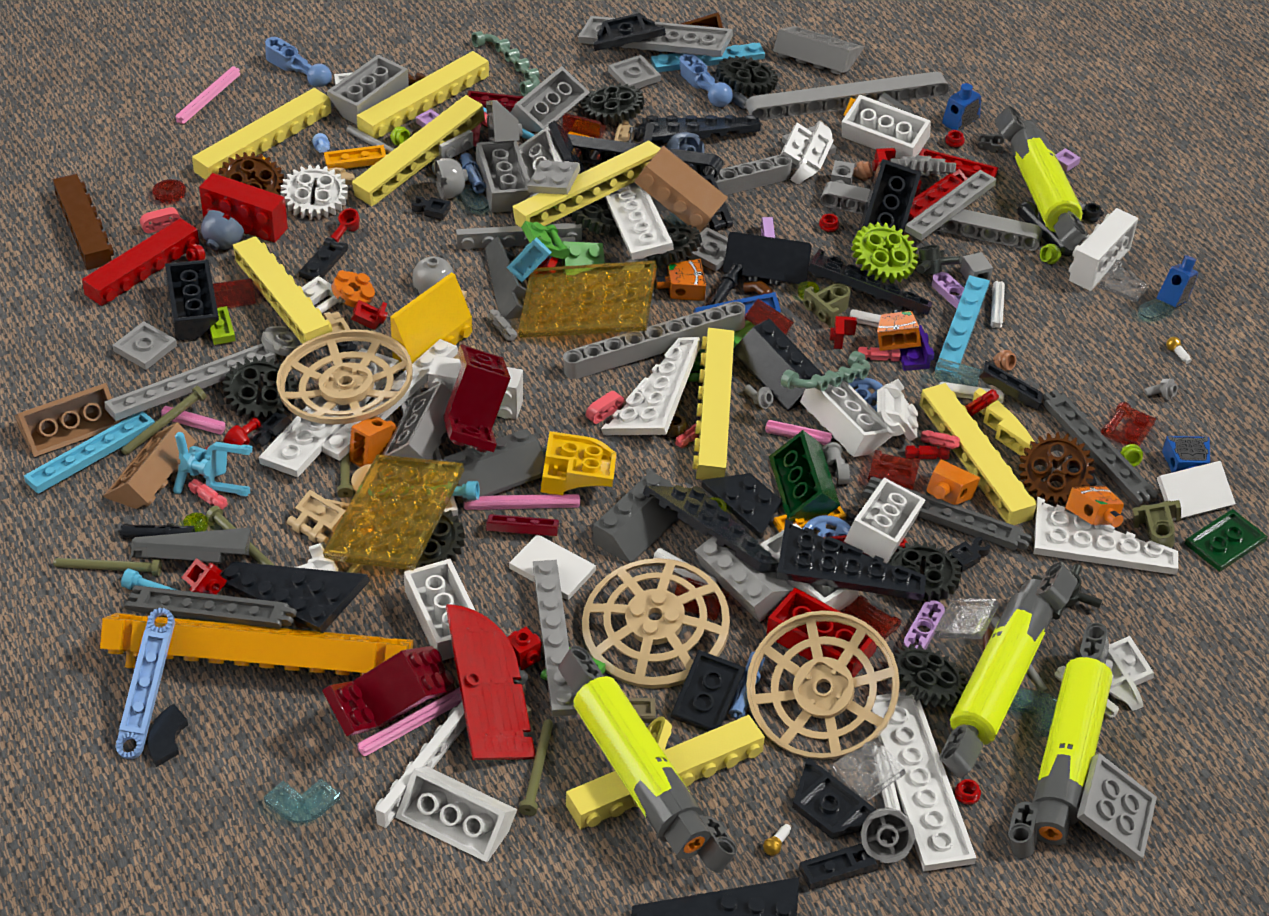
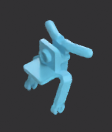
[173,432,253,496]

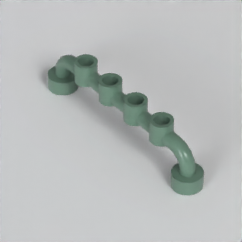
[471,31,540,96]
[781,351,870,391]

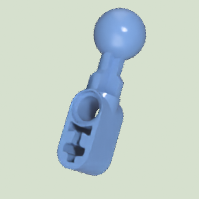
[265,37,332,87]
[679,53,733,107]

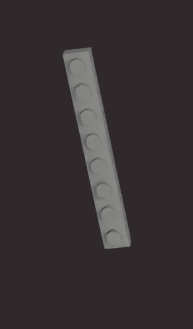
[104,344,277,421]
[533,560,578,717]

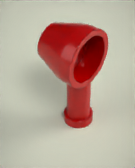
[329,208,360,242]
[223,418,261,445]

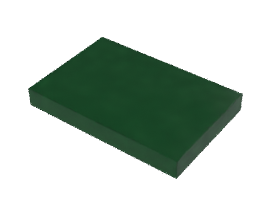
[1184,509,1268,572]

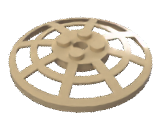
[276,329,413,424]
[582,558,730,689]
[746,611,900,760]

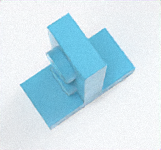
[507,237,552,282]

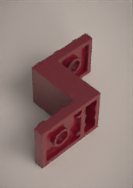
[443,344,511,453]
[322,646,456,737]

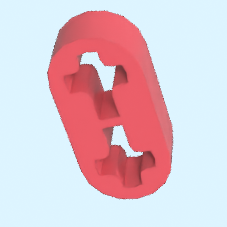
[140,207,181,234]
[585,391,624,424]

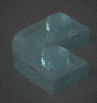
[1011,688,1057,738]
[264,779,340,823]

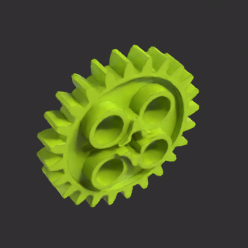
[851,222,919,283]

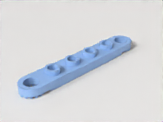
[116,608,175,759]

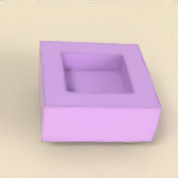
[416,109,439,128]
[1055,148,1080,172]

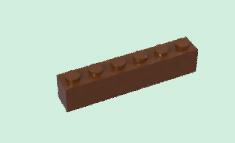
[52,174,114,270]

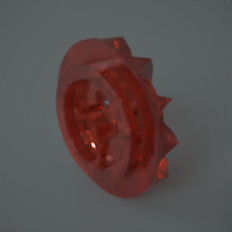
[152,179,186,203]

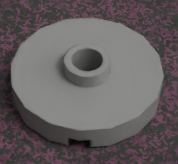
[261,326,302,356]

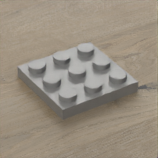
[1077,753,1157,862]

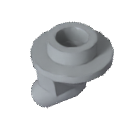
[1144,378,1177,400]
[743,385,773,409]

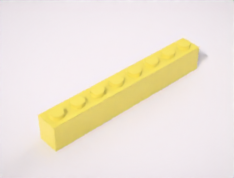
[357,51,489,139]
[192,88,331,180]
[352,95,485,207]
[512,141,661,227]
[233,236,332,344]
[692,328,734,480]
[919,383,1037,525]
[566,715,765,830]

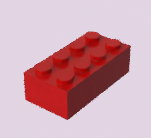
[199,173,288,243]
[766,587,879,678]

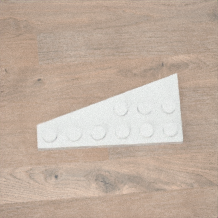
[601,337,701,435]
[1033,497,1178,575]

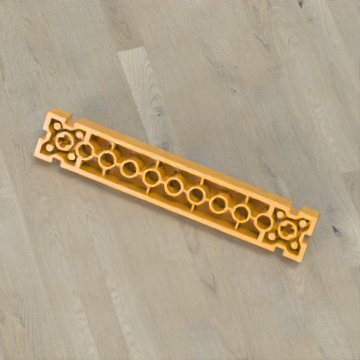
[100,613,414,676]

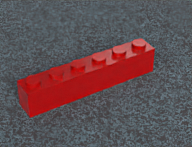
[82,218,199,306]

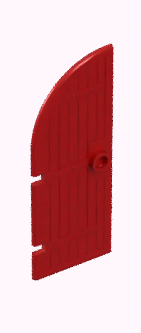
[446,604,536,760]

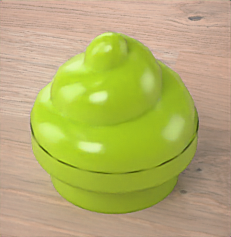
[390,126,410,146]
[1040,244,1061,264]
[1120,444,1143,467]

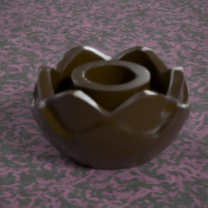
[665,414,689,439]

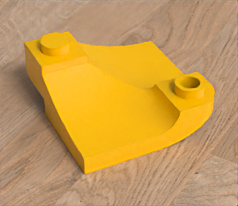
[540,431,616,495]

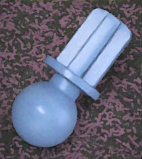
[312,133,330,154]

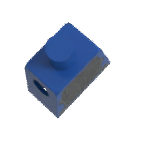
[942,83,981,131]
[1156,255,1199,307]
[1162,436,1210,473]

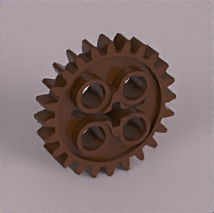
[218,152,284,195]
[1019,432,1095,506]

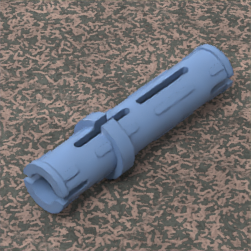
[459,153,486,193]
[729,652,765,719]

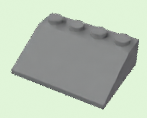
[773,26,864,75]

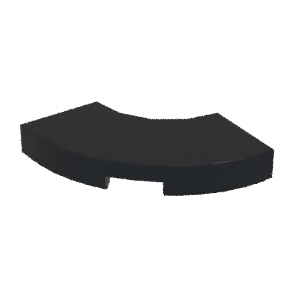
[148,704,188,767]

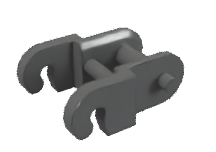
[977,134,1004,153]

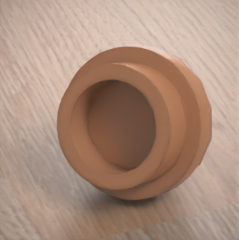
[853,161,873,181]
[993,350,1016,371]

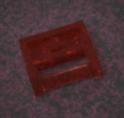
[1101,402,1156,447]
[868,449,920,490]
[842,595,901,648]

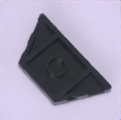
[593,13,666,51]
[701,473,781,539]
[792,758,877,839]

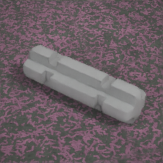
[487,309,517,341]

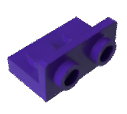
[900,325,934,371]

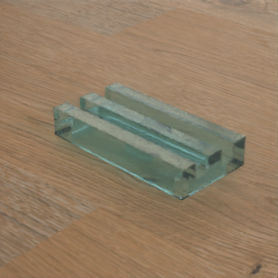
[934,358,980,387]

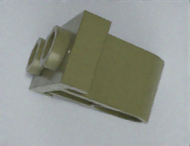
[803,283,850,328]
[1132,500,1181,548]

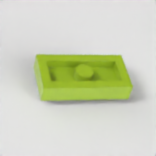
[209,306,236,345]

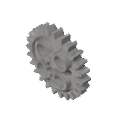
[891,155,956,176]

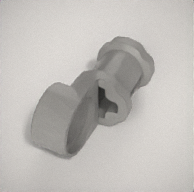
[822,442,850,485]

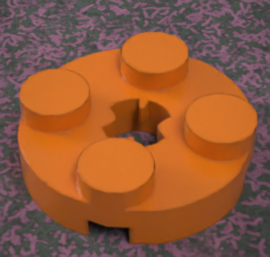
[331,270,375,308]

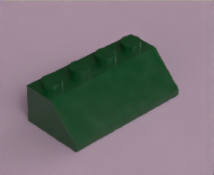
[769,430,840,522]

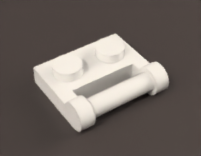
[301,276,345,313]

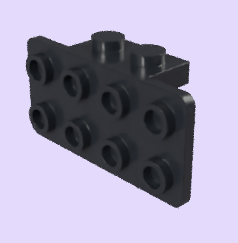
[723,232,812,285]

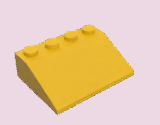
[390,272,472,371]

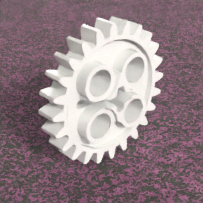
[281,165,348,220]

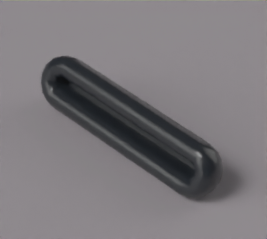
[1017,201,1075,256]

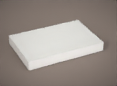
[1157,461,1236,521]
[509,535,596,600]

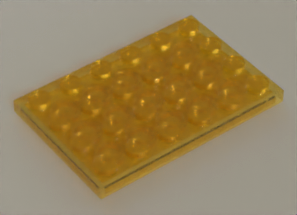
[518,261,657,338]
[323,454,464,570]

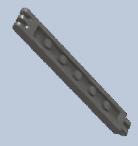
[1042,390,1158,506]
[862,477,1032,550]
[124,585,297,629]

